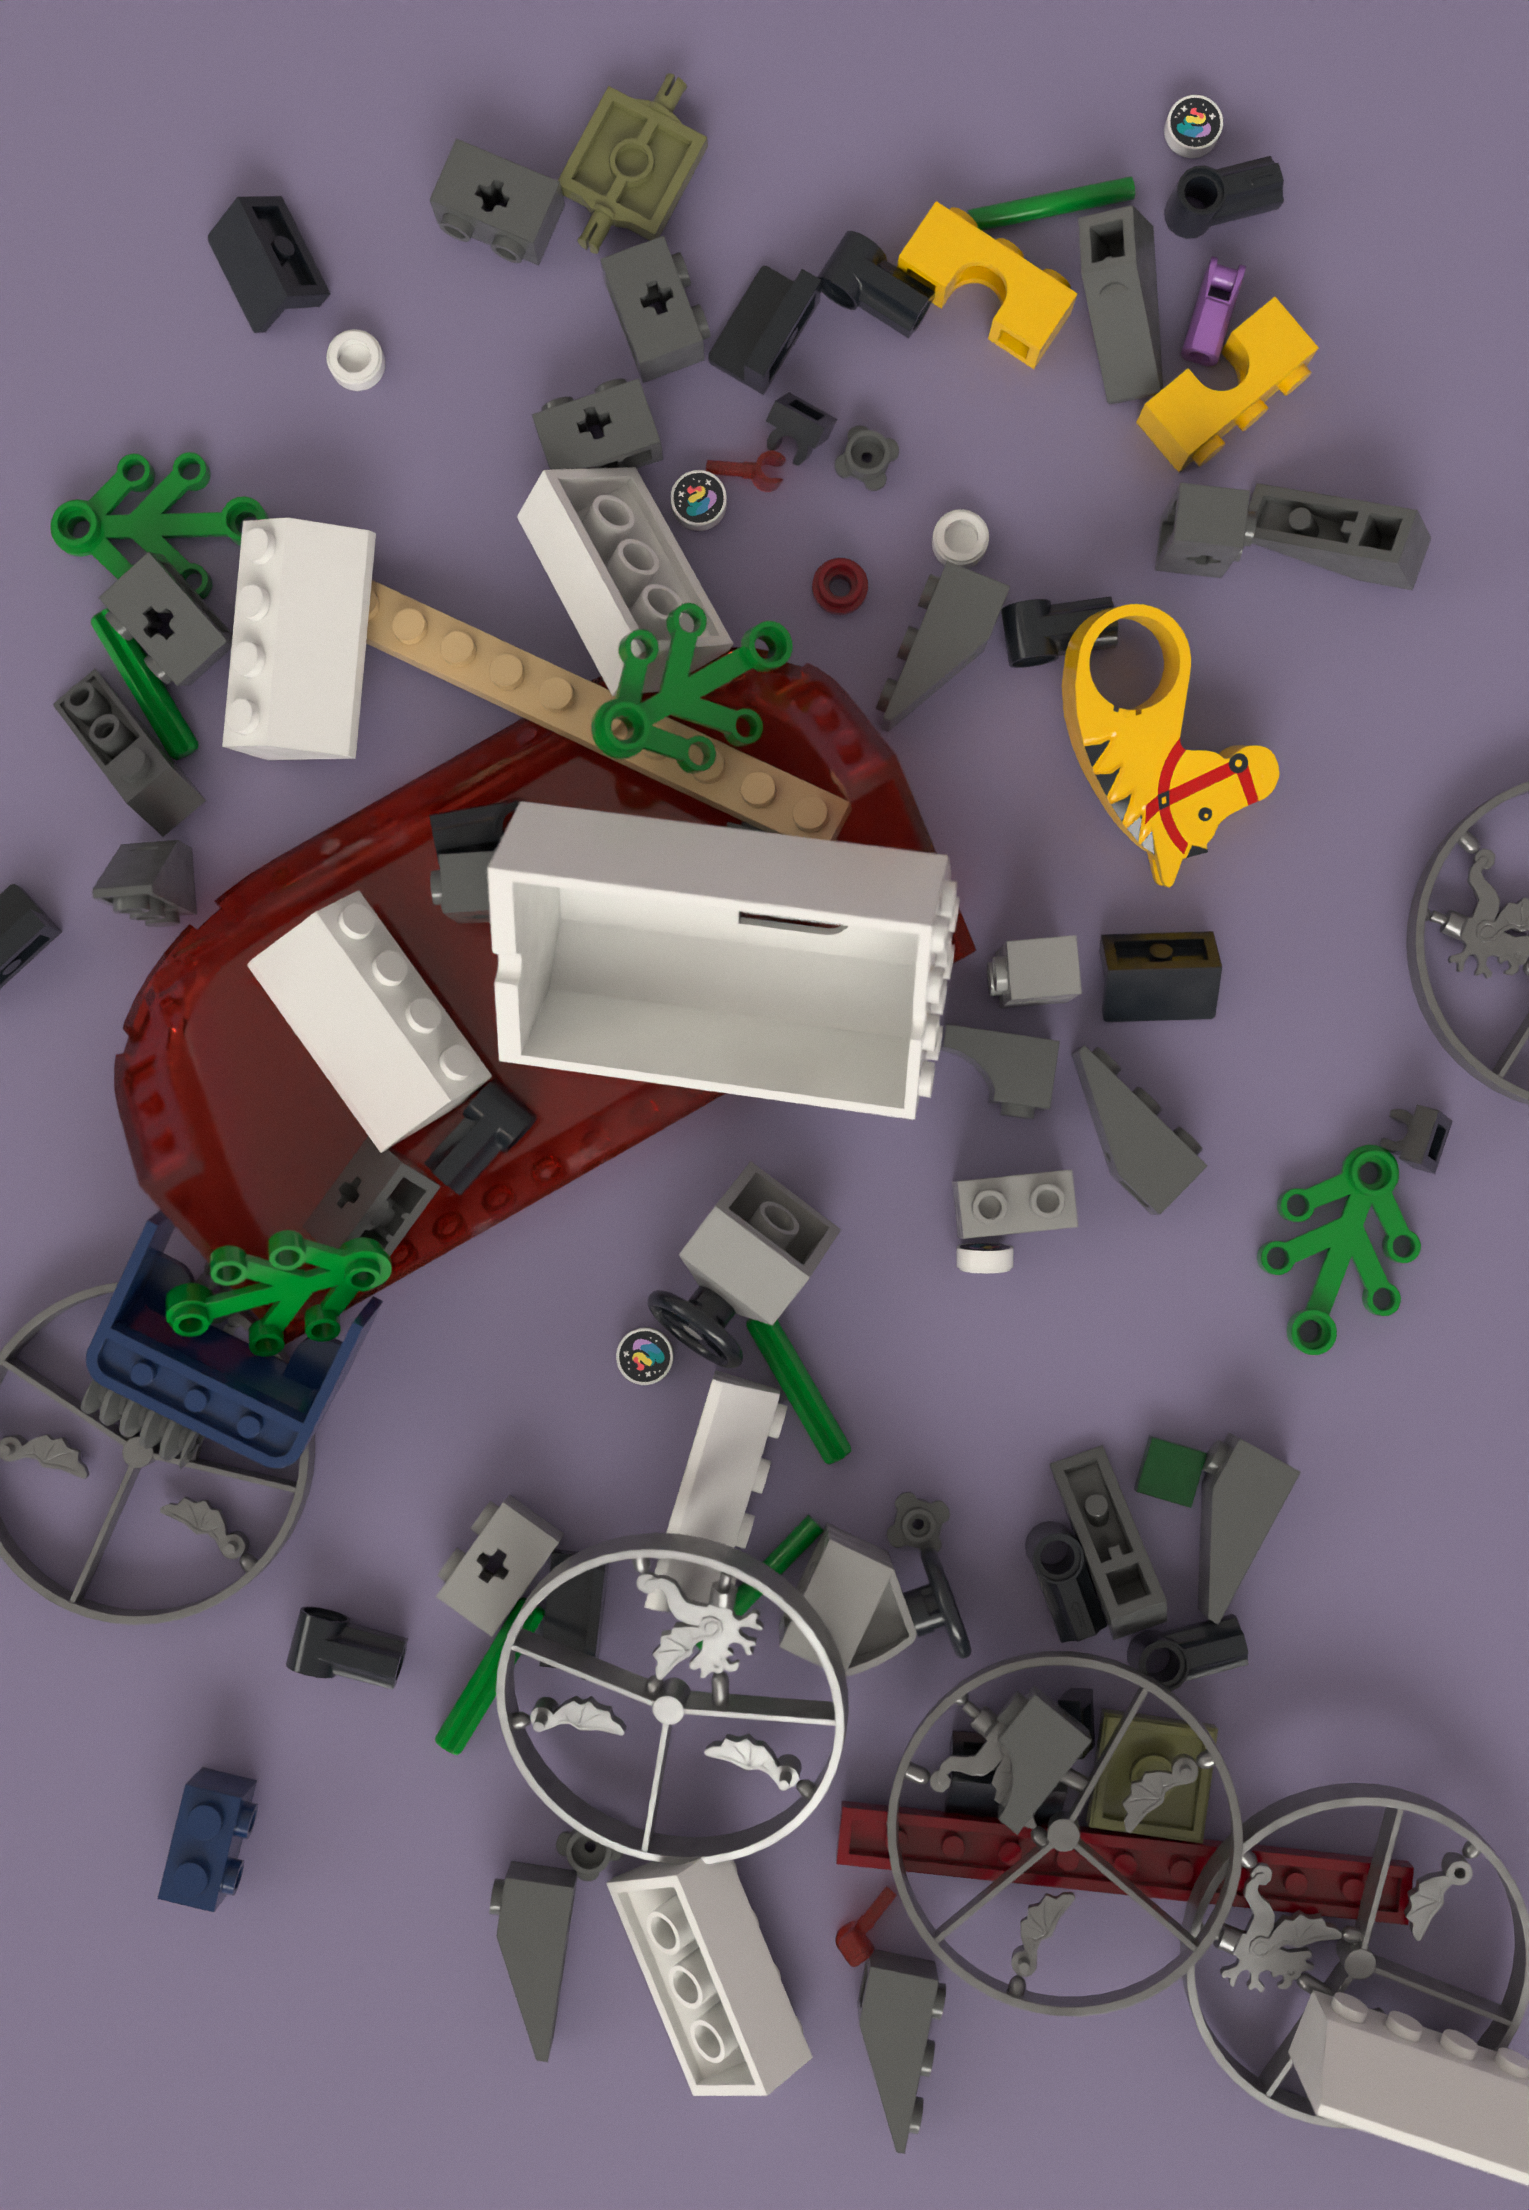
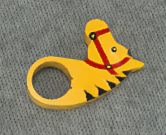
[1061,604,1280,887]

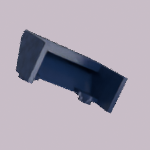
[86,1198,383,1468]

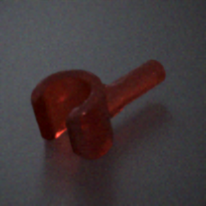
[706,451,786,492]
[835,1886,897,1967]

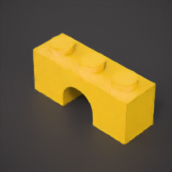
[897,201,1078,369]
[1136,297,1319,473]

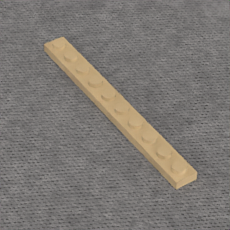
[366,580,852,841]

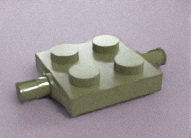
[557,73,708,254]

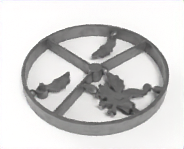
[1406,781,1529,1105]
[0,1282,316,1625]
[496,1533,849,1865]
[887,1651,1243,2016]
[1180,1783,1529,2129]

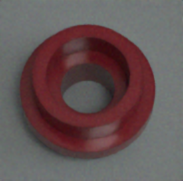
[812,558,868,615]

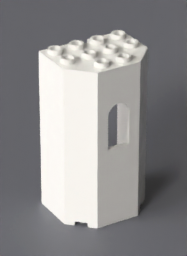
[488,801,960,1120]

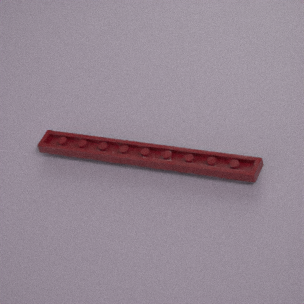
[836,1801,1414,1925]

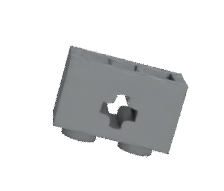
[987,935,1082,1009]
[952,1170,1078,1239]
[436,1494,564,1637]

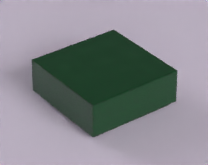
[1134,1435,1207,1508]

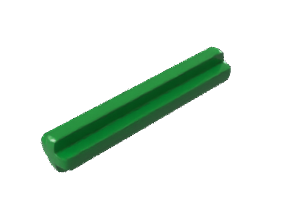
[91,608,199,761]
[746,1318,851,1465]
[435,1597,545,1755]

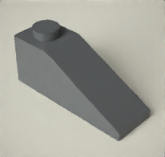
[1248,483,1431,590]
[1198,1433,1301,1624]
[1050,1445,1168,1640]
[489,1861,578,2062]

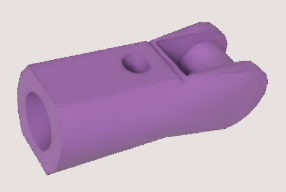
[1181,256,1246,367]

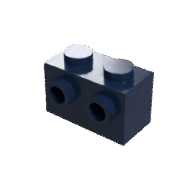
[157,1767,258,1913]

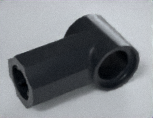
[1164,156,1284,239]
[817,231,935,339]
[1001,596,1118,668]
[429,797,532,864]
[424,1078,538,1196]
[1025,1521,1107,1643]
[286,1607,408,1690]
[1127,1614,1249,1691]

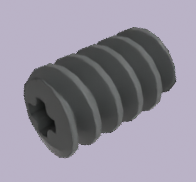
[81,1379,205,1469]

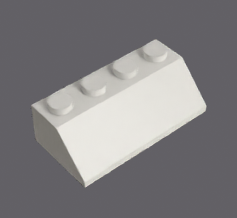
[517,467,734,696]
[222,517,376,760]
[247,890,492,1153]
[644,1370,788,1612]
[606,1858,813,2096]
[1288,1990,1529,2186]

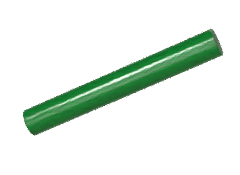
[967,176,1135,231]
[695,1514,824,1649]

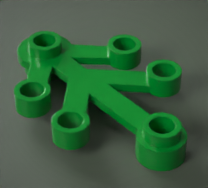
[50,452,269,599]
[591,603,793,774]
[1257,1145,1421,1355]
[166,1230,392,1357]

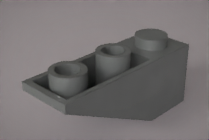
[1078,205,1163,405]
[876,561,1010,732]
[52,669,206,837]
[92,840,197,927]
[1071,1045,1208,1215]
[857,1948,946,2154]

